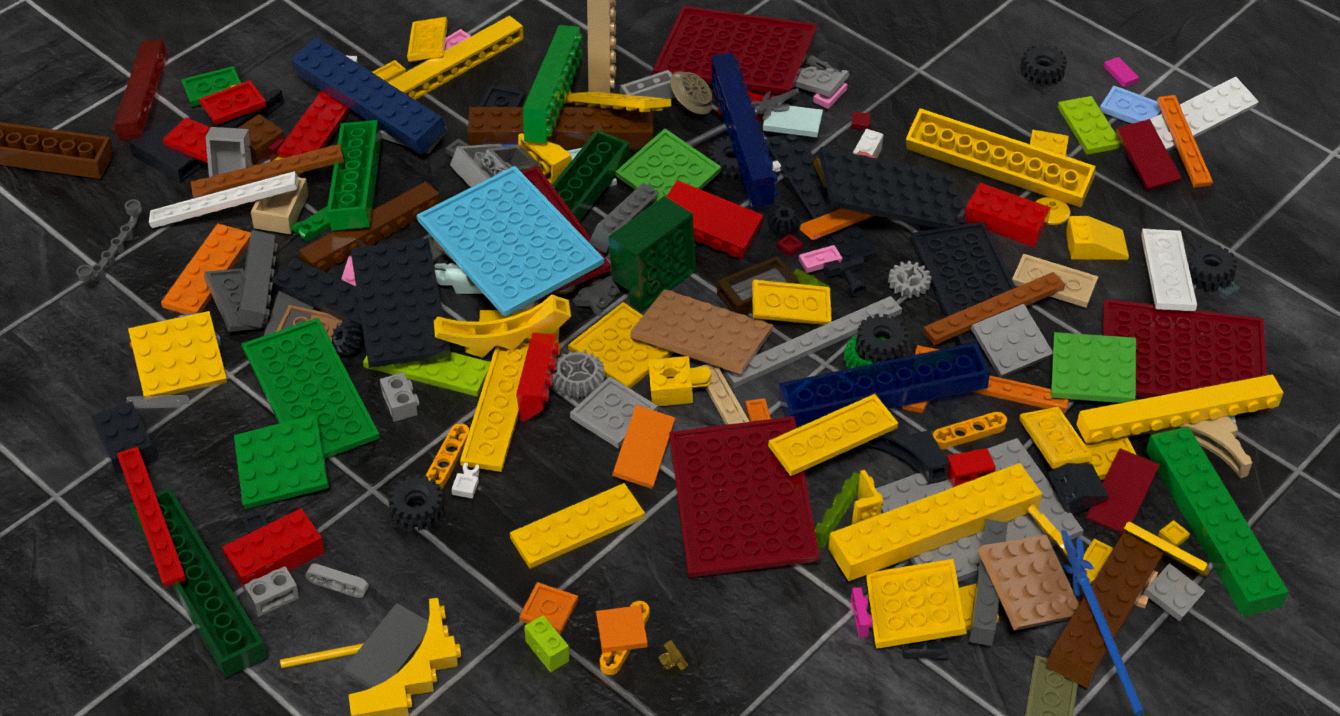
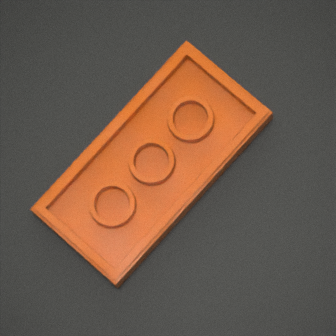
[612,405,675,489]

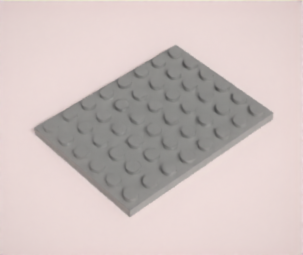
[875,438,1083,582]

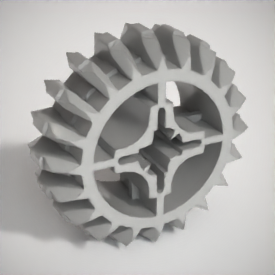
[552,349,605,399]

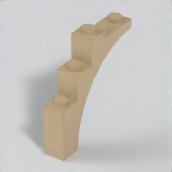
[1127,416,1252,478]

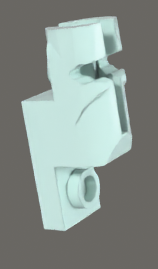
[434,263,483,294]

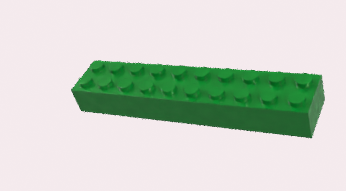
[523,25,583,143]
[1146,426,1289,617]

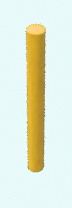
[280,643,364,669]

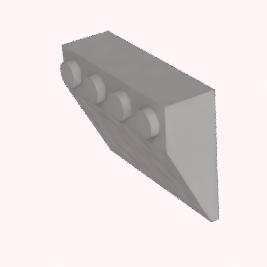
[450,144,513,187]

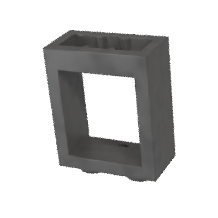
[481,145,542,176]

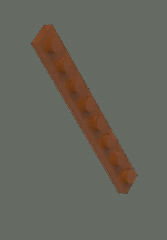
[191,144,344,198]
[923,272,1065,345]

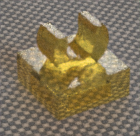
[659,640,688,670]

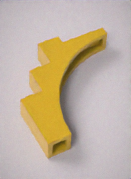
[434,295,571,358]
[349,598,461,716]

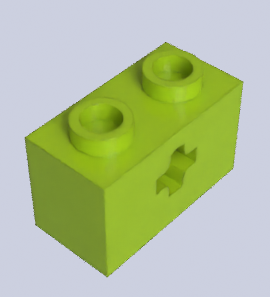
[524,615,569,672]

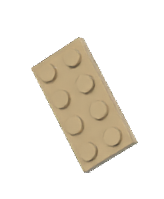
[1012,254,1098,308]

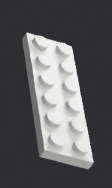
[1141,229,1197,311]

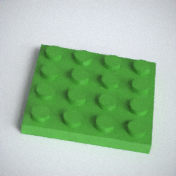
[616,129,721,202]
[1051,332,1136,403]

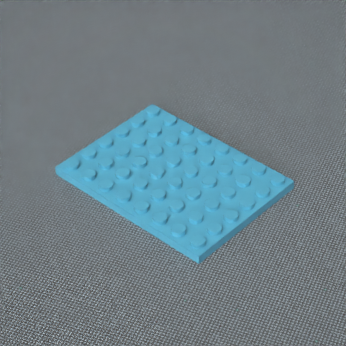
[417,166,604,317]

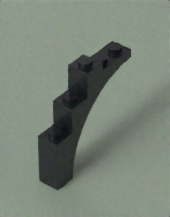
[861,419,949,483]

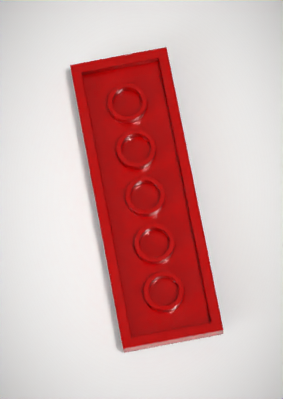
[278,90,351,158]

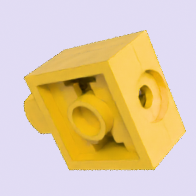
[648,356,712,406]

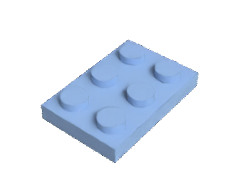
[1100,86,1161,124]

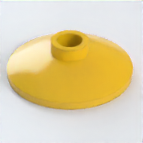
[1036,197,1070,225]

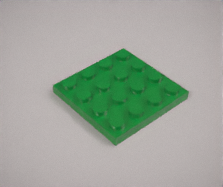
[234,414,329,509]

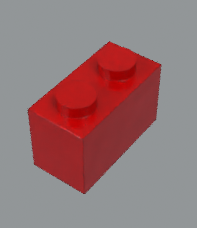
[947,448,996,487]

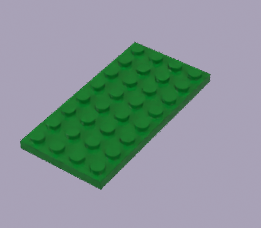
[242,317,380,459]

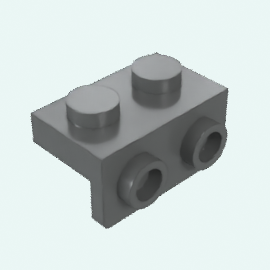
[573,275,619,315]

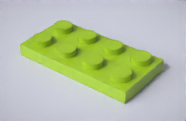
[1058,96,1121,155]

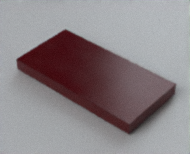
[1115,119,1181,191]
[1086,448,1160,535]

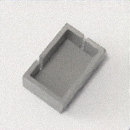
[206,127,252,177]

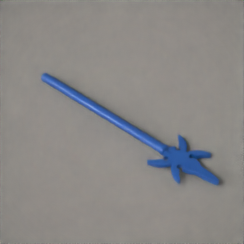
[1061,530,1144,716]

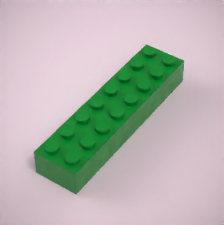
[327,120,382,231]

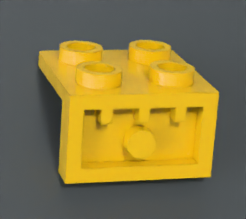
[852,470,883,525]

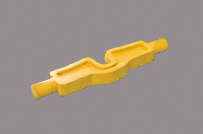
[1027,505,1095,585]

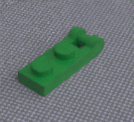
[292,206,330,241]

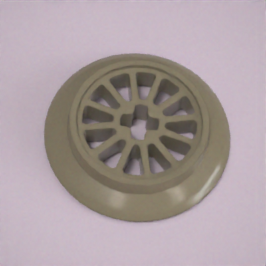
[670,71,712,114]

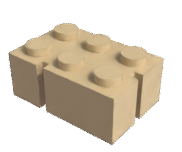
[251,177,309,234]

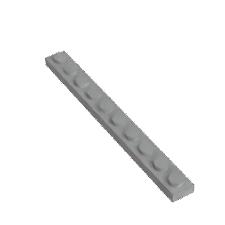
[723,296,902,388]

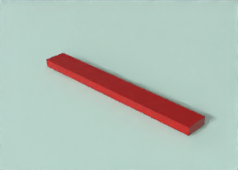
[117,447,186,587]

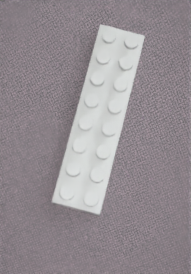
[1150,77,1259,151]

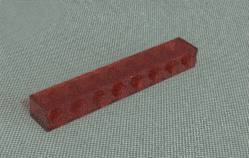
[113,39,168,140]

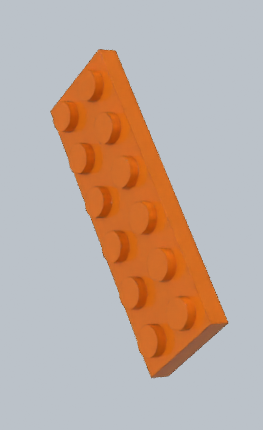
[161,223,251,314]

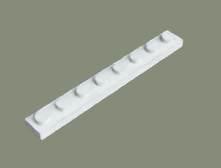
[149,171,298,228]

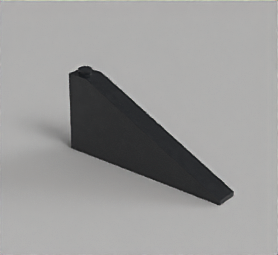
[129,89,284,184]

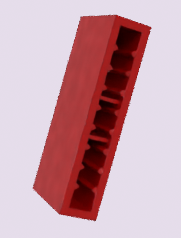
[667,180,763,260]

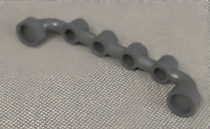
[76,199,142,284]

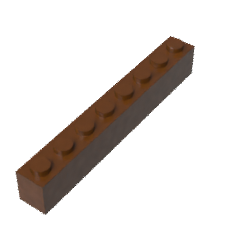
[299,181,440,272]

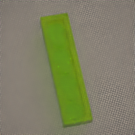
[815,472,860,548]

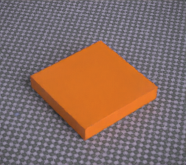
[519,582,578,635]
[596,605,647,653]

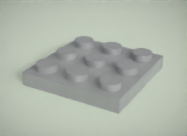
[971,304,1053,378]
[570,376,658,448]

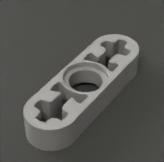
[305,564,369,598]

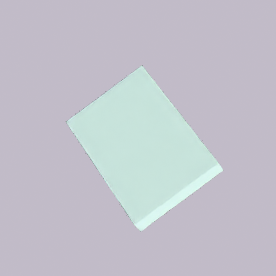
[763,106,823,137]

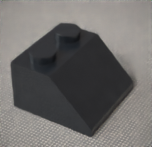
[1048,463,1110,516]

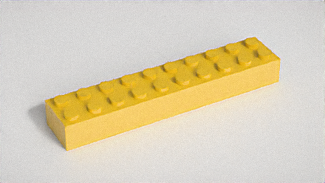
[906,108,1096,208]
[828,463,1042,581]

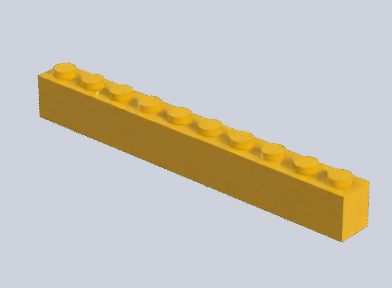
[388,16,523,100]
[1076,374,1284,443]

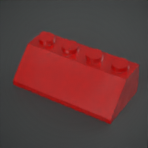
[516,333,561,422]

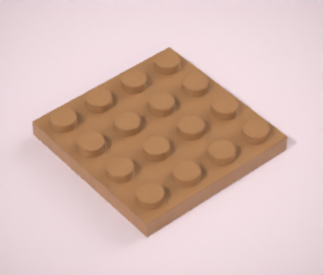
[977,535,1079,630]

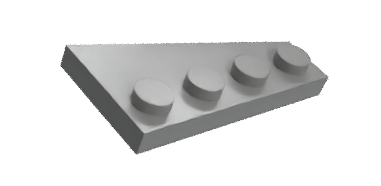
[794,66,849,97]

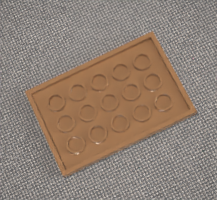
[630,289,773,375]

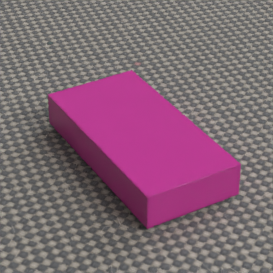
[1103,57,1139,87]

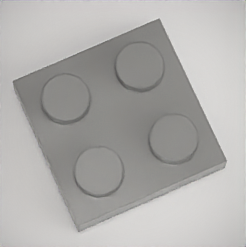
[1143,563,1205,622]

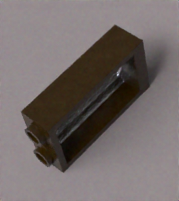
[717,256,799,315]

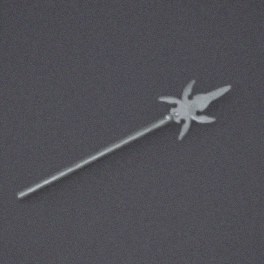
[686,88,799,147]

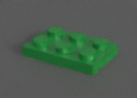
[181,66,241,107]

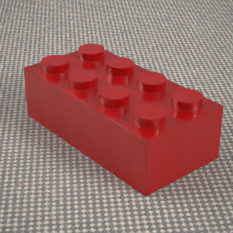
[964,183,1051,248]
[222,508,325,593]

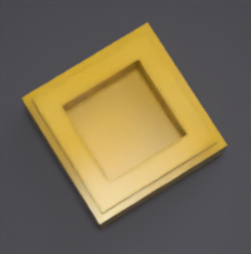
[1158,520,1190,547]

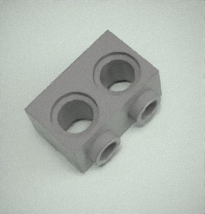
[380,372,419,422]
[244,566,299,617]

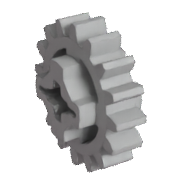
[888,261,931,298]

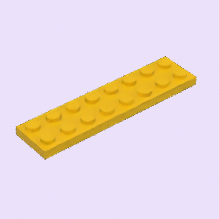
[460,340,530,472]

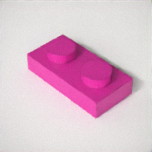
[851,587,872,638]

